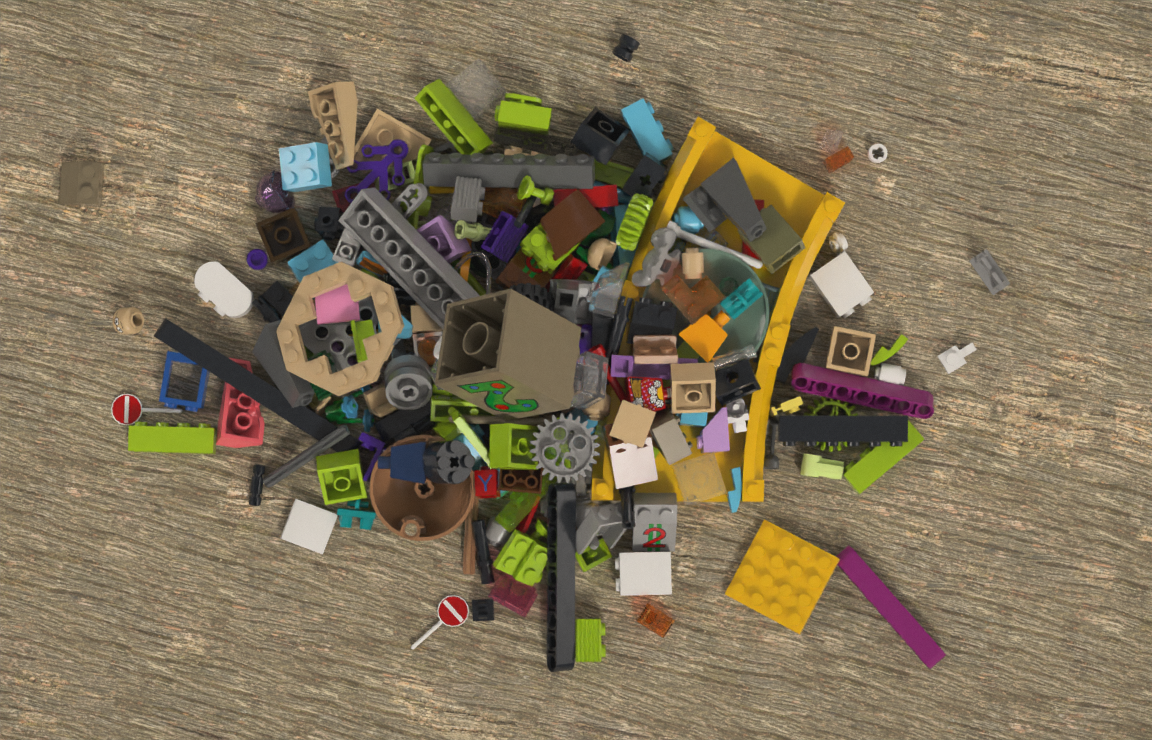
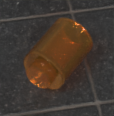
[418,339,438,367]

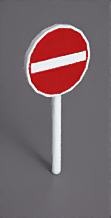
[111,394,182,425]
[411,595,469,650]

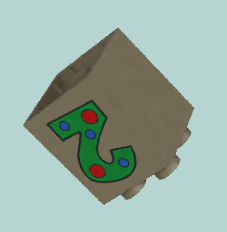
[434,289,581,421]

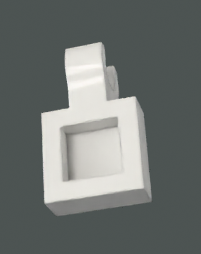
[937,343,977,374]

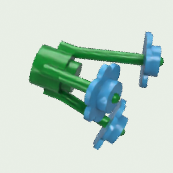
[325,384,374,432]

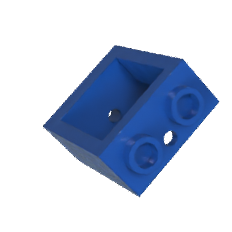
[159,351,210,412]

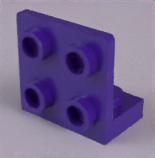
[358,432,388,482]

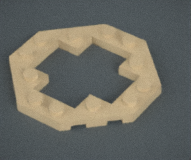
[276,262,404,396]

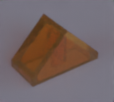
[636,603,675,638]

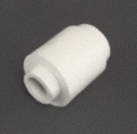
[874,363,906,386]

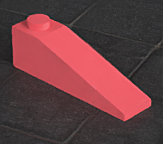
[215,358,265,448]

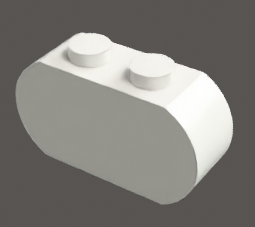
[194,262,254,318]

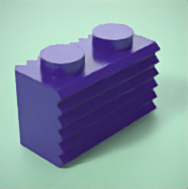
[481,211,529,263]

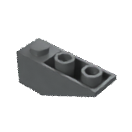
[554,279,579,323]

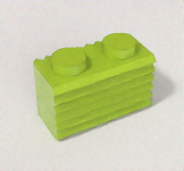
[575,618,606,662]

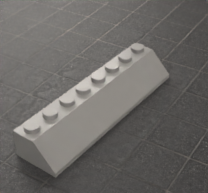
[338,188,480,329]

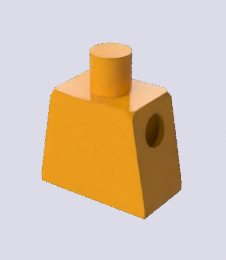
[678,310,730,363]

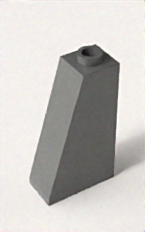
[701,158,767,242]
[252,320,315,408]

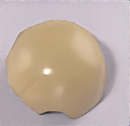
[587,238,617,270]

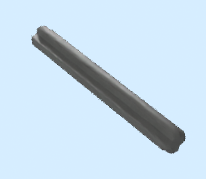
[263,425,350,488]

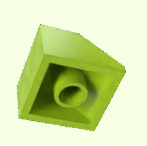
[489,423,539,470]

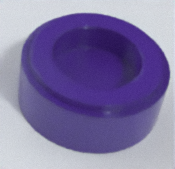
[247,249,268,270]

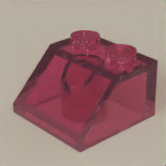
[488,573,538,618]

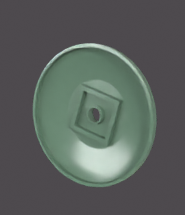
[642,249,769,371]

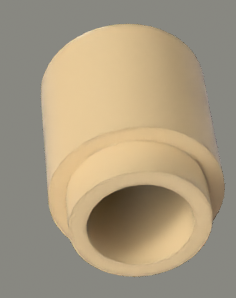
[682,248,704,279]

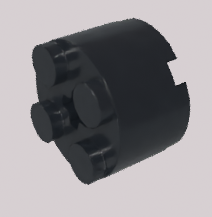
[423,440,475,484]

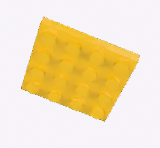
[725,519,840,634]

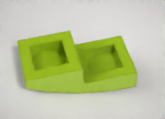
[870,334,908,367]

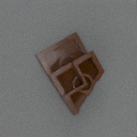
[540,189,605,261]

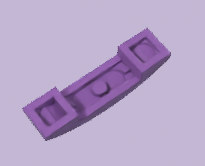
[610,355,698,380]

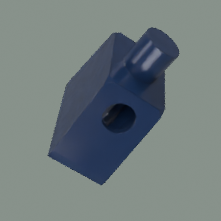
[378,442,427,484]

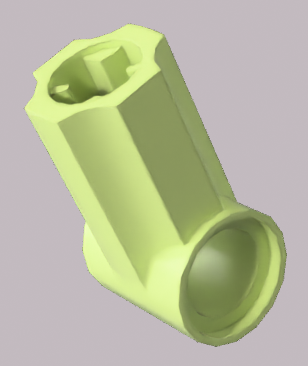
[800,453,844,480]

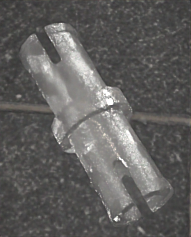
[712,344,757,371]

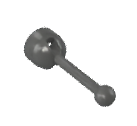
[764,418,779,470]

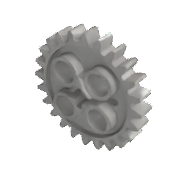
[530,413,600,483]

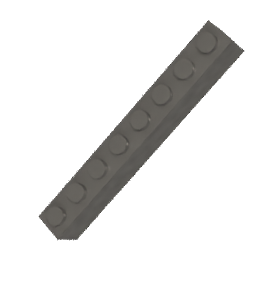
[423,152,595,189]

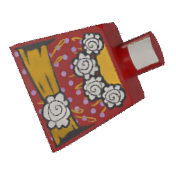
[624,377,671,412]

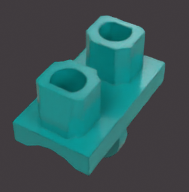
[720,278,763,319]
[337,499,377,530]

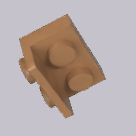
[633,335,678,364]

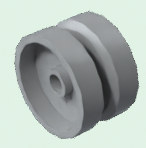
[384,355,432,410]

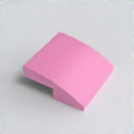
[315,284,360,325]

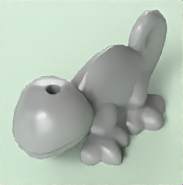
[632,227,682,287]

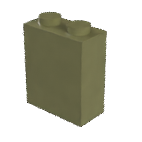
[737,205,805,274]

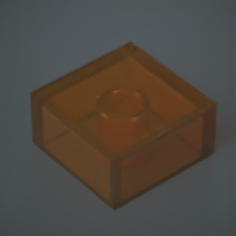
[823,146,855,174]

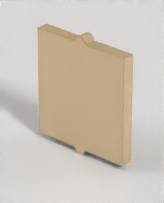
[609,400,656,448]

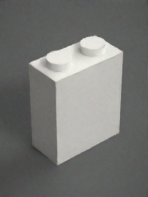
[809,251,874,319]
[615,552,672,596]

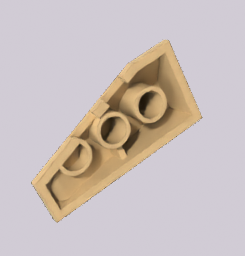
[308,81,358,170]

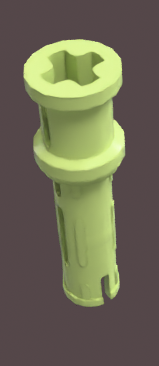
[454,220,492,242]

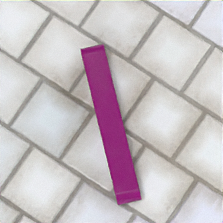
[792,363,934,419]
[835,545,946,669]

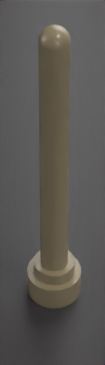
[449,413,552,427]

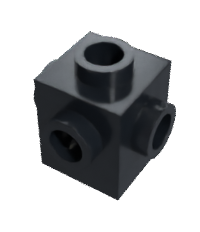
[314,207,345,241]

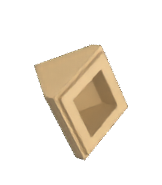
[308,393,335,416]

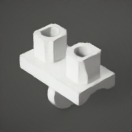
[726,397,749,433]

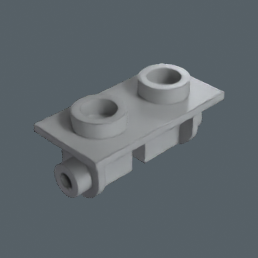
[969,249,1010,295]

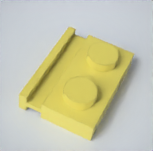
[769,396,803,417]

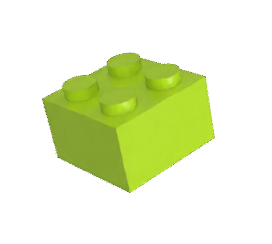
[316,449,367,505]

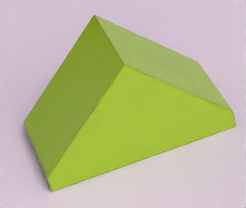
[575,538,613,572]

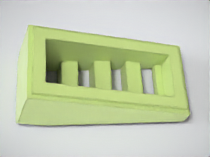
[374,160,415,193]

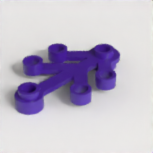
[345,139,408,204]

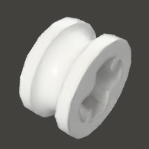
[867,144,888,163]

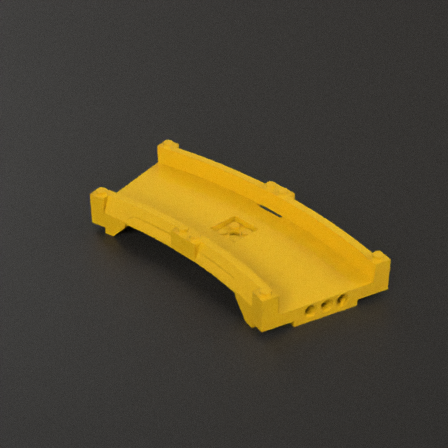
[591,117,845,502]

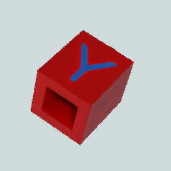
[474,466,501,499]

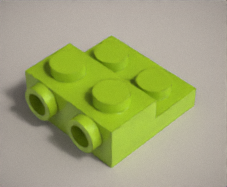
[520,223,580,274]
[493,529,548,587]

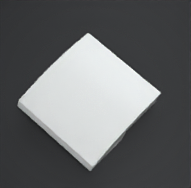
[280,499,338,554]

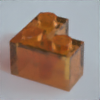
[661,274,725,325]

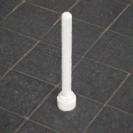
[667,221,763,269]

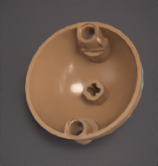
[370,435,475,541]

